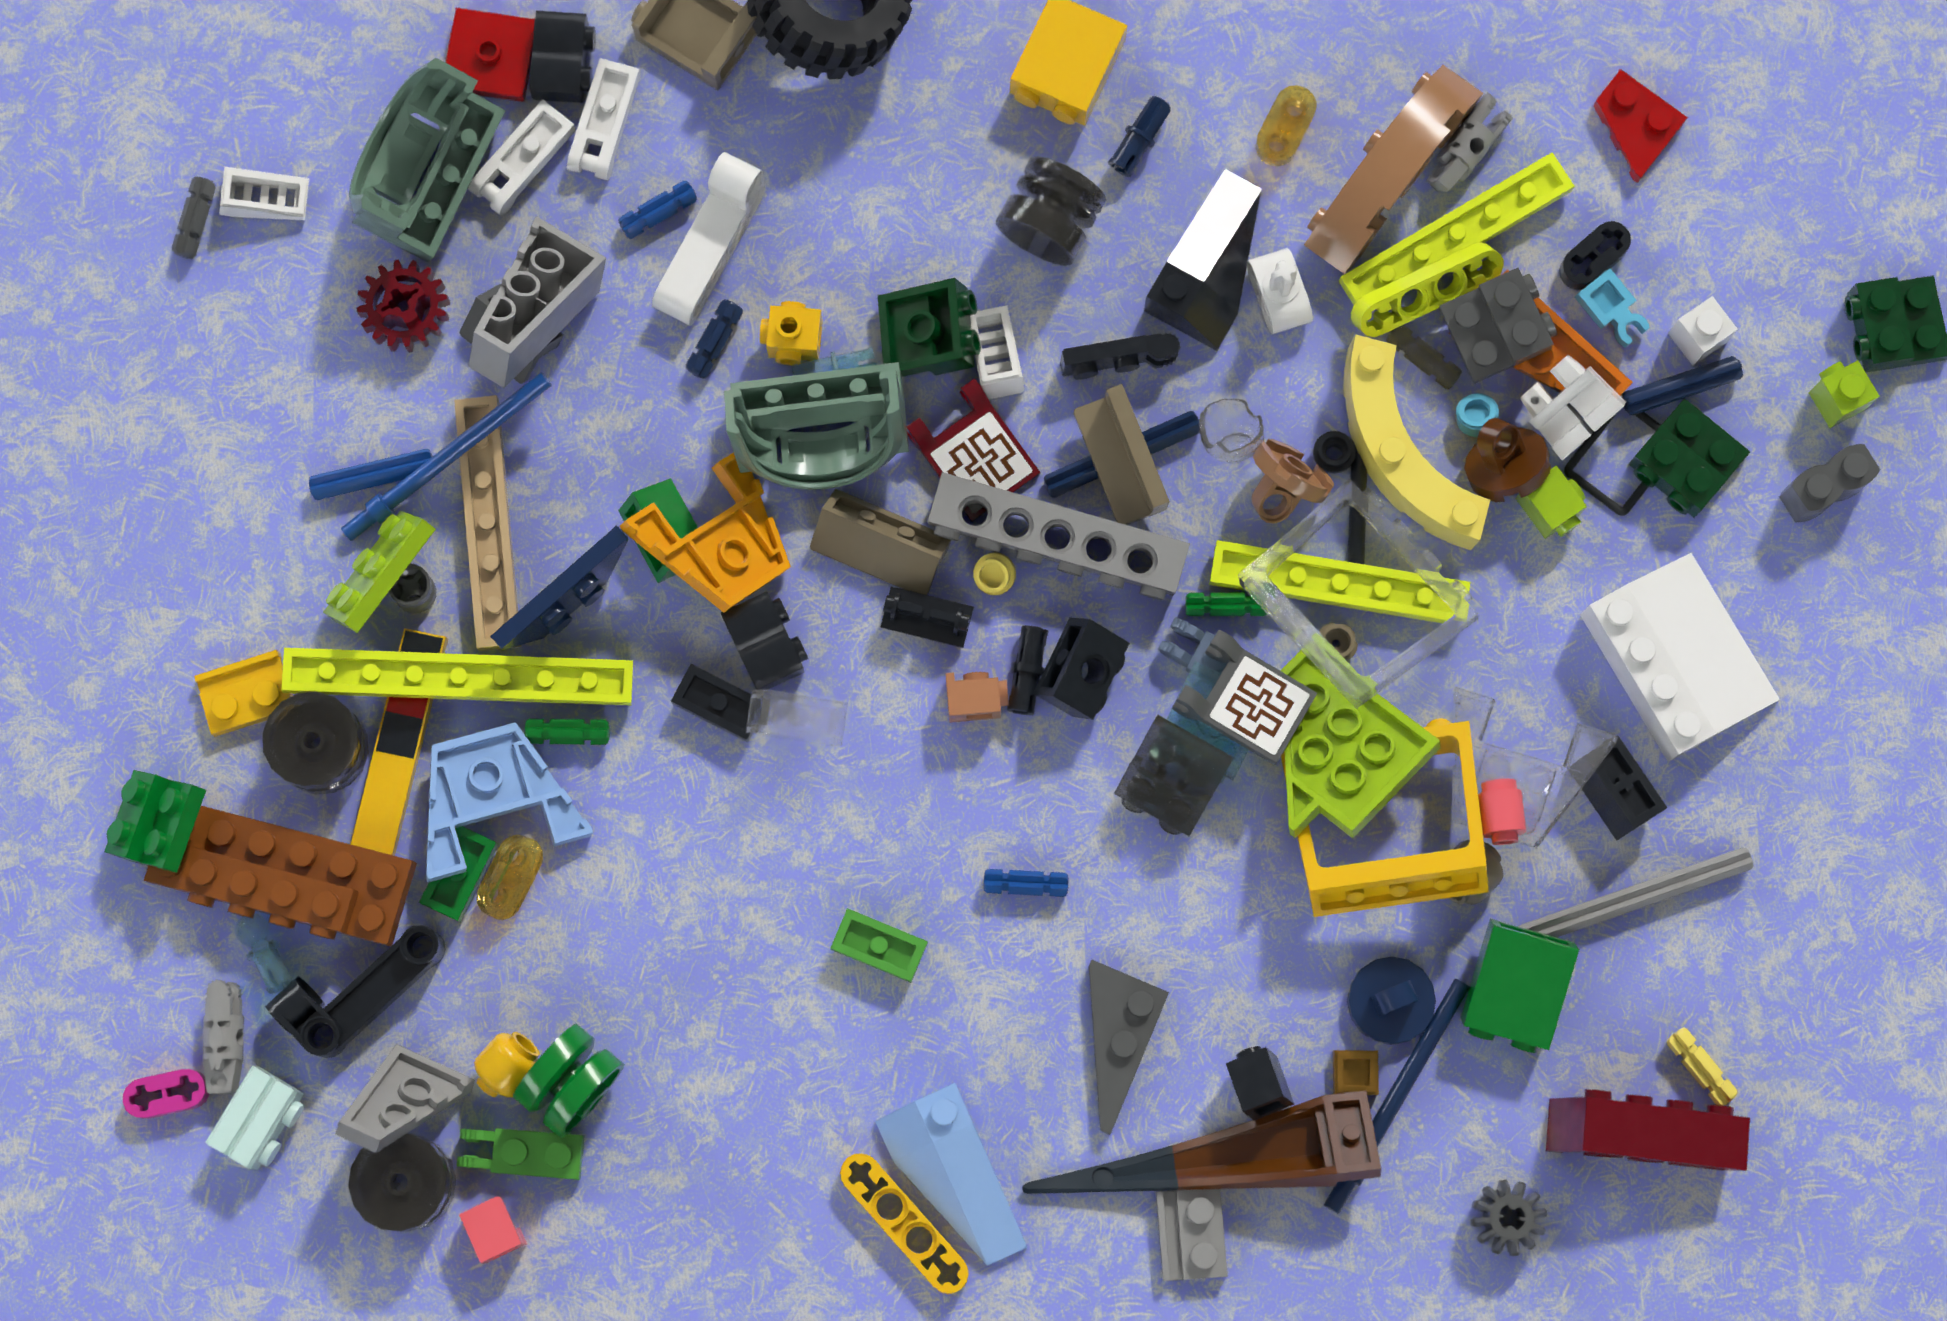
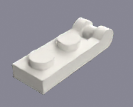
[567,58,641,181]
[468,99,576,216]

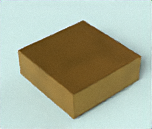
[1333,1050,1379,1095]

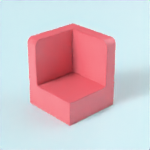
[459,1196,527,1263]

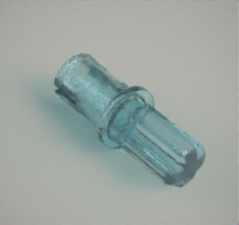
[792,347,876,375]

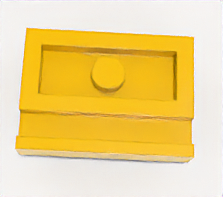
[194,649,297,737]

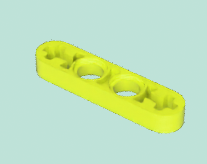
[1351,242,1504,337]

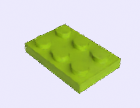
[323,510,436,633]

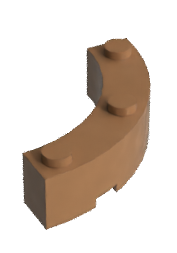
[1304,65,1483,274]

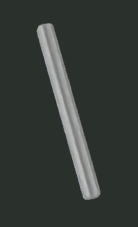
[1519,847,1753,937]

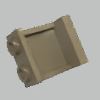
[631,0,757,91]

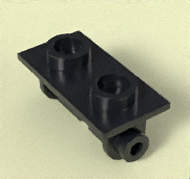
[880,586,974,648]

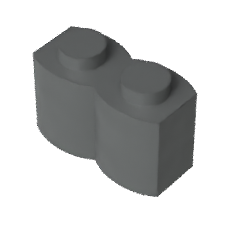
[1779,444,1880,522]

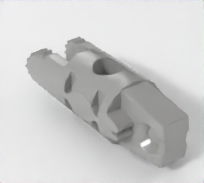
[1427,92,1513,192]
[203,979,244,1094]

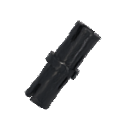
[1007,625,1049,715]

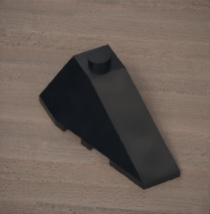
[1144,169,1262,351]

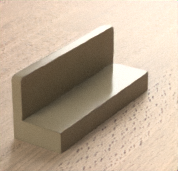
[1074,384,1170,525]
[810,488,951,595]

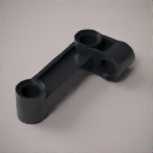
[265,925,446,1058]

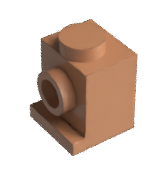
[946,672,1009,723]

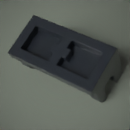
[1568,736,1667,841]

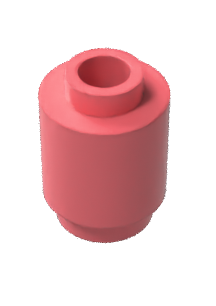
[1478,779,1526,845]

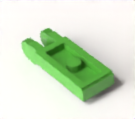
[456,1128,585,1180]

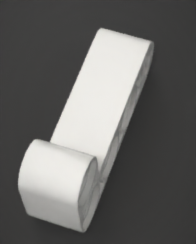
[652,152,766,326]

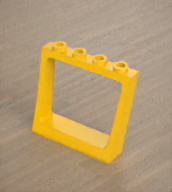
[1281,718,1489,917]

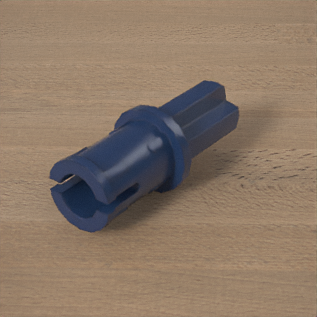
[1108,96,1171,177]

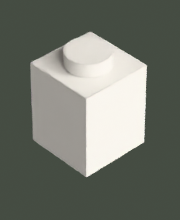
[1668,296,1738,366]

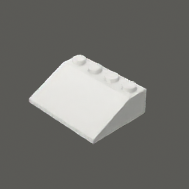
[1580,553,1780,762]

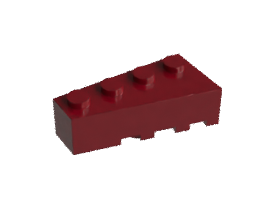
[1546,1089,1750,1171]

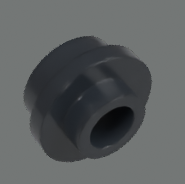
[1313,431,1356,474]

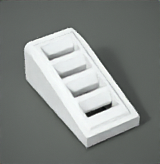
[219,166,309,220]
[970,305,1025,400]

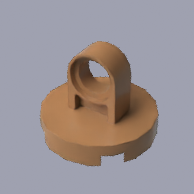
[1252,439,1334,524]

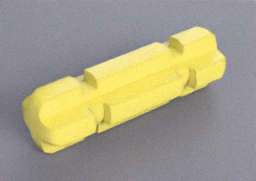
[1666,1028,1738,1106]

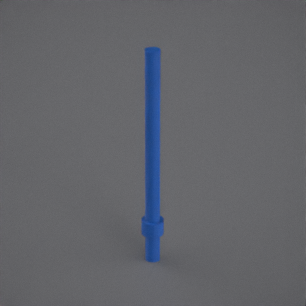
[341,372,552,541]

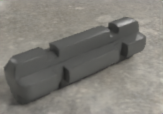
[172,177,216,259]

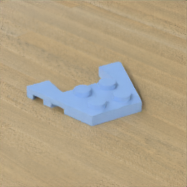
[426,722,593,882]

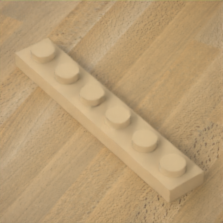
[454,395,522,651]

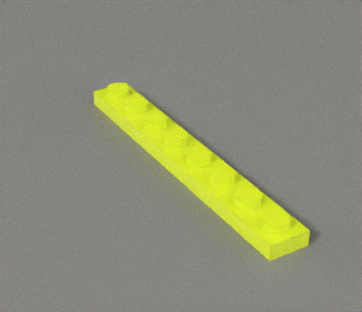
[281,647,633,706]

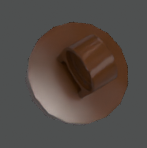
[1464,417,1551,502]

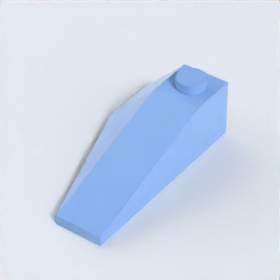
[875,1083,1027,1266]

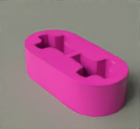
[123,1069,210,1119]

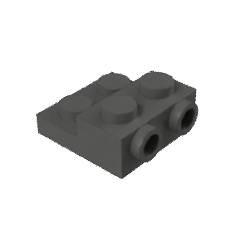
[1439,268,1557,384]

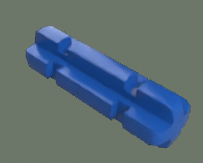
[618,180,697,239]
[983,869,1069,897]

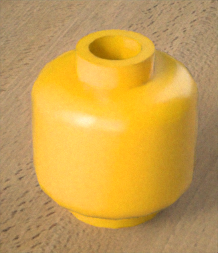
[474,1032,540,1098]

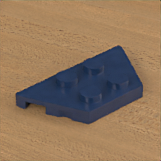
[490,525,629,650]

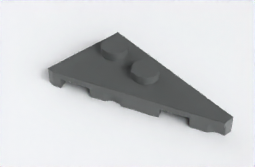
[1088,959,1169,1135]

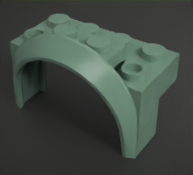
[349,58,506,262]
[724,362,909,490]

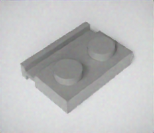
[1155,1189,1228,1281]

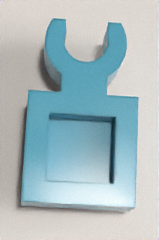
[1574,268,1650,348]

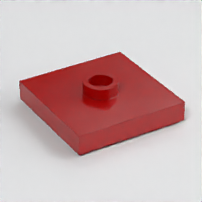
[445,7,535,102]

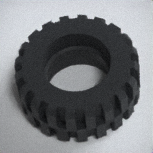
[747,0,912,79]

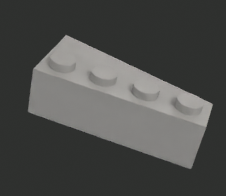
[468,216,606,388]

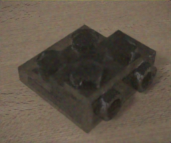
[1114,715,1234,836]

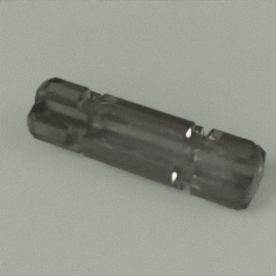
[1386,325,1462,389]

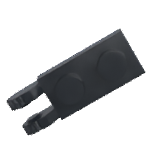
[1060,333,1180,380]

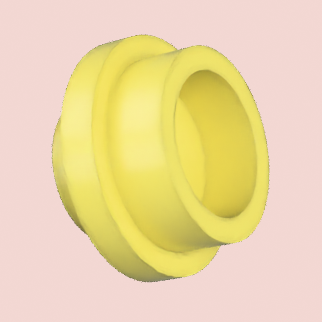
[973,552,1016,595]

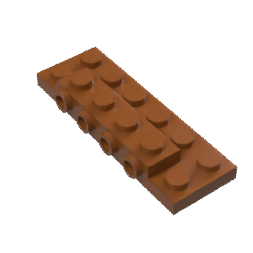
[144,806,417,947]

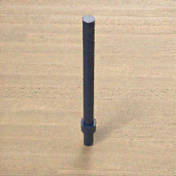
[1324,979,1470,1214]

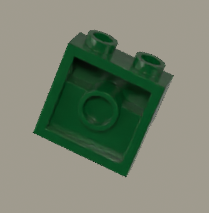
[1845,275,1947,373]
[877,278,981,377]
[1629,398,1750,518]

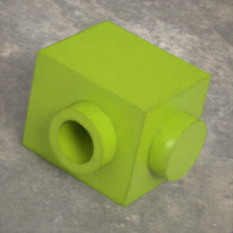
[1809,360,1880,428]
[1515,465,1587,539]

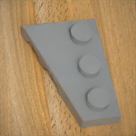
[335,1044,475,1153]

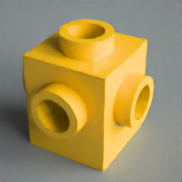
[760,301,823,365]

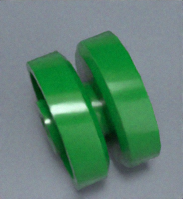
[513,1023,625,1138]

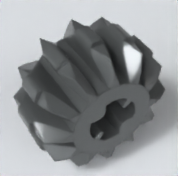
[1470,1180,1547,1256]

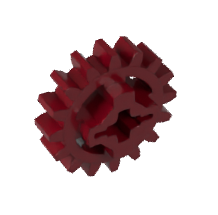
[356,259,451,352]

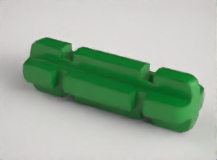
[1185,592,1269,616]
[524,718,610,745]

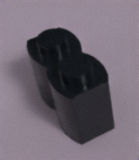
[530,11,596,103]
[720,591,808,694]

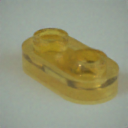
[1255,85,1317,166]
[477,834,543,920]

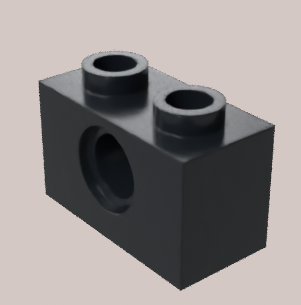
[1033,617,1130,720]

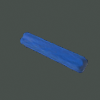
[309,449,433,500]

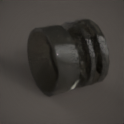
[995,156,1107,266]

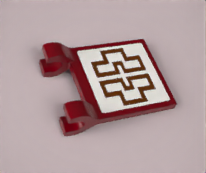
[907,378,1041,522]

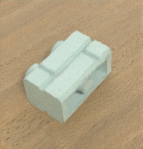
[205,1065,304,1170]

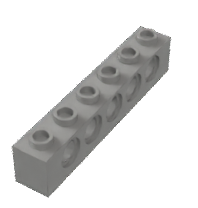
[928,472,1190,600]

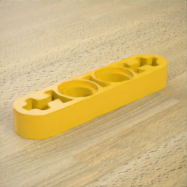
[840,1153,969,1294]

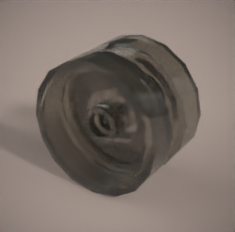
[262,692,369,795]
[348,1133,456,1232]

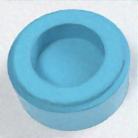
[1456,393,1499,437]

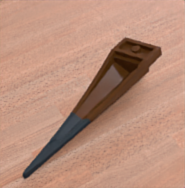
[1022,1091,1381,1194]

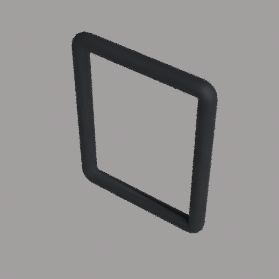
[1564,412,1661,516]

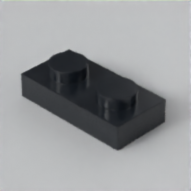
[671,664,768,742]

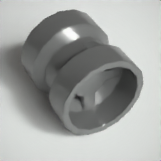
[389,564,437,614]

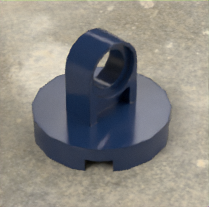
[1347,956,1436,1045]

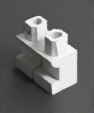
[1520,355,1626,461]

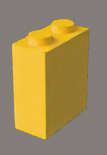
[1010,0,1128,126]

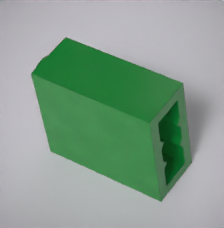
[1460,918,1579,1053]

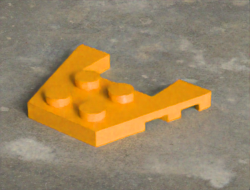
[619,452,791,613]

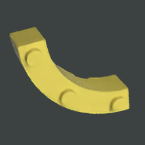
[1343,334,1490,551]

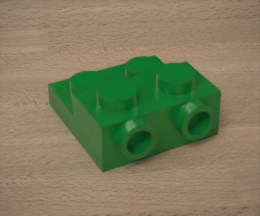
[104,770,206,873]

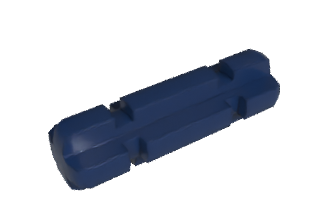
[685,299,743,379]

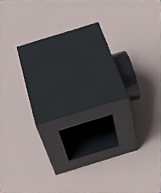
[1226,1046,1295,1121]

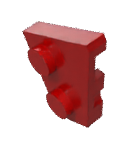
[1593,69,1688,183]

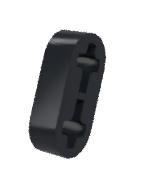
[1559,221,1631,290]

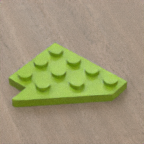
[1280,642,1440,838]

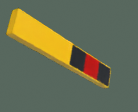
[351,628,448,856]

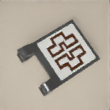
[1172,630,1317,765]

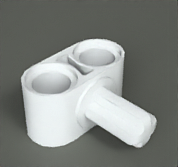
[1247,248,1313,335]

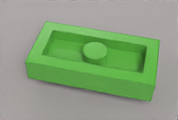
[830,908,928,983]

